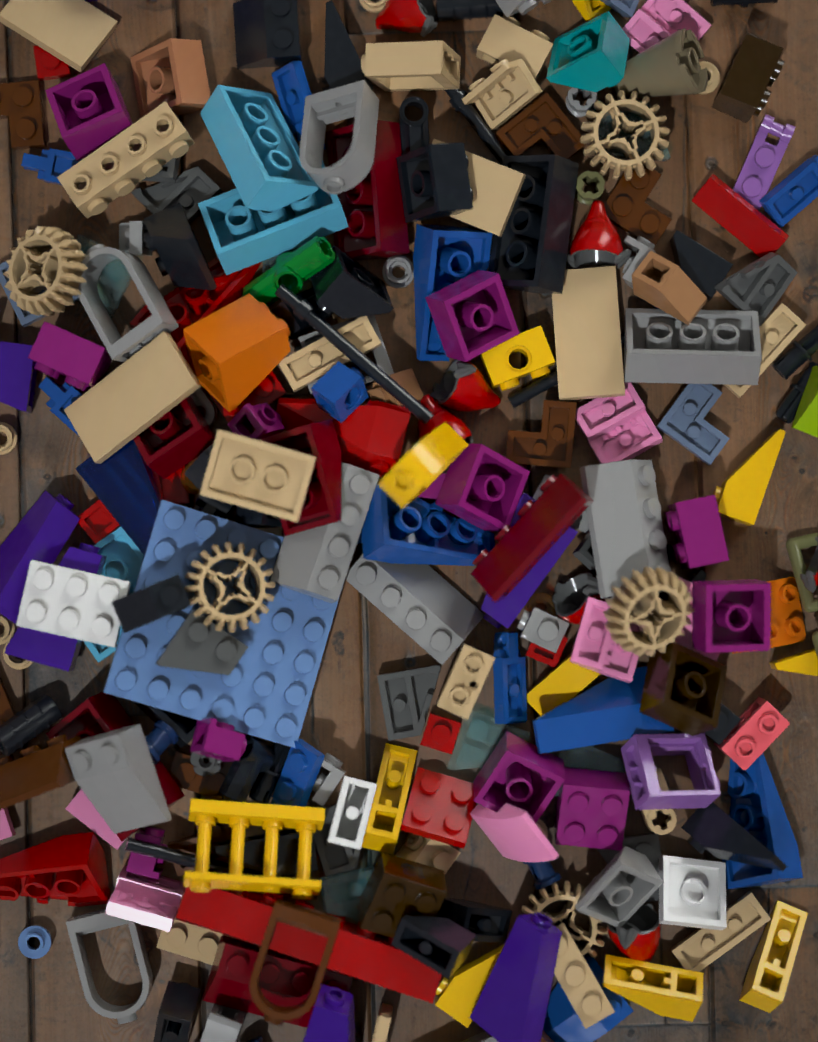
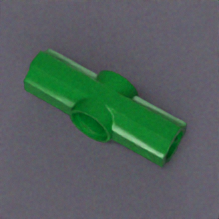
[243,236,335,307]

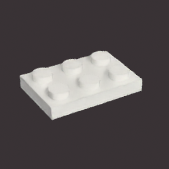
[16,560,131,648]

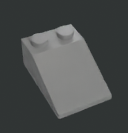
[64,723,172,834]

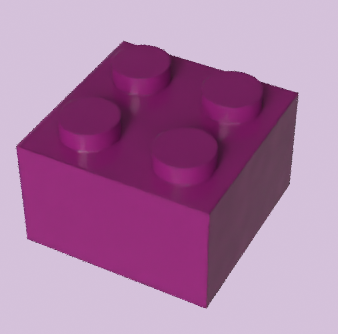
[45,63,133,161]
[425,270,520,362]
[28,321,112,392]
[435,444,530,532]
[664,494,729,569]
[692,579,771,653]
[473,731,565,824]
[554,767,630,851]

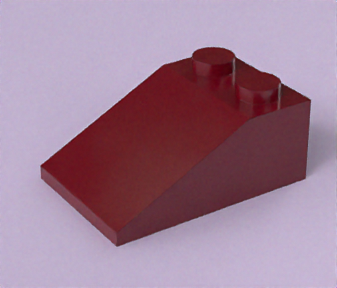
[133,395,215,479]
[258,419,342,536]

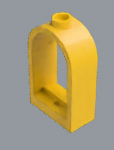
[378,422,469,509]

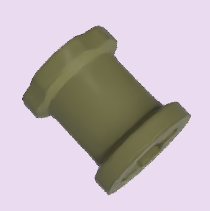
[575,171,605,205]

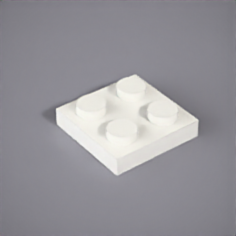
[659,855,727,930]

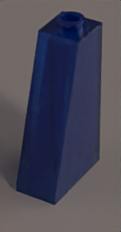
[76,439,162,555]

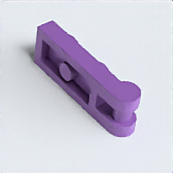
[733,114,796,211]

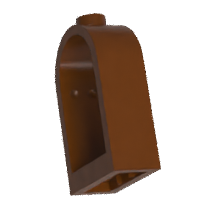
[250,898,341,1026]

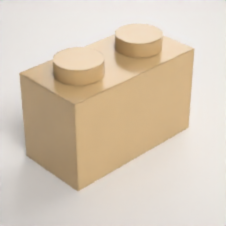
[476,14,553,81]

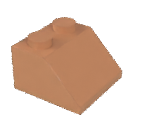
[130,38,210,118]

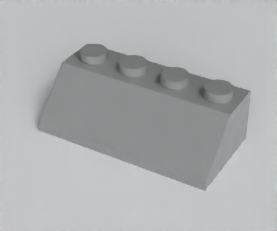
[624,308,762,385]
[580,459,672,599]
[269,463,380,603]
[345,554,484,665]

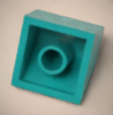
[546,11,630,92]

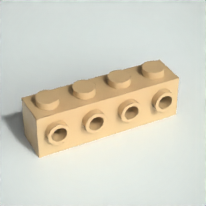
[57,101,195,219]

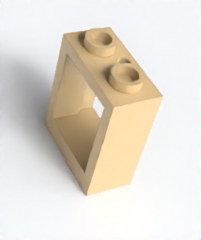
[361,40,461,91]
[436,642,495,720]

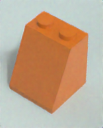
[183,293,291,412]

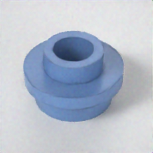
[18,925,52,959]

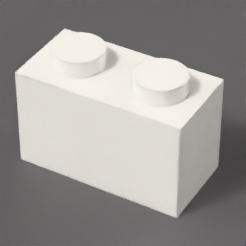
[327,775,377,850]

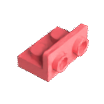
[714,697,789,770]

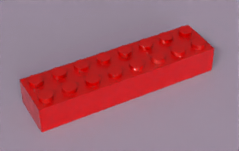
[176,871,442,1004]

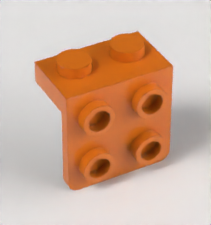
[732,577,806,654]

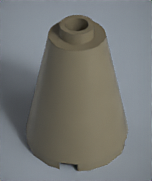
[614,28,708,98]

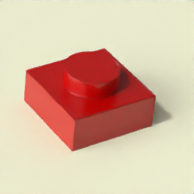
[33,46,72,81]
[78,498,122,544]
[525,636,568,668]
[420,713,461,755]

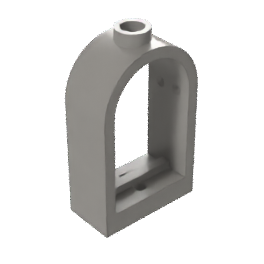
[299,80,379,194]
[78,244,179,362]
[66,908,153,1024]

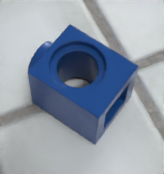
[311,361,369,423]

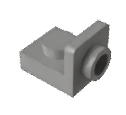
[119,221,152,256]
[622,235,656,288]
[517,606,570,653]
[312,752,346,807]

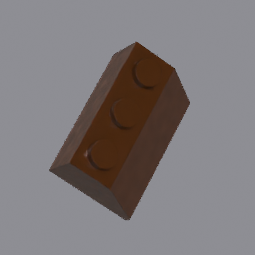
[0,734,82,810]

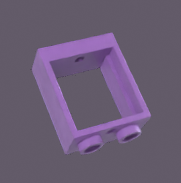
[621,733,721,810]

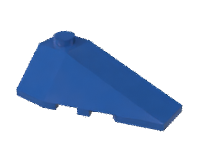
[413,224,492,361]
[362,484,495,566]
[532,666,674,754]
[722,753,803,889]
[543,953,634,1042]

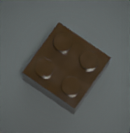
[711,33,785,123]
[639,642,727,736]
[357,852,447,938]

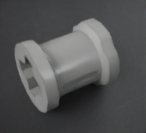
[565,87,597,117]

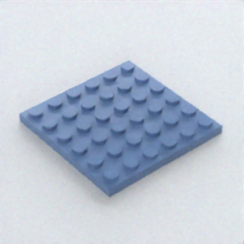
[103,500,341,748]

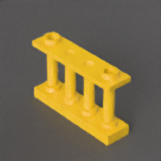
[183,799,325,900]

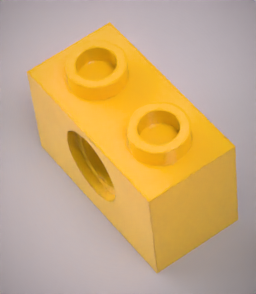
[480,325,555,391]

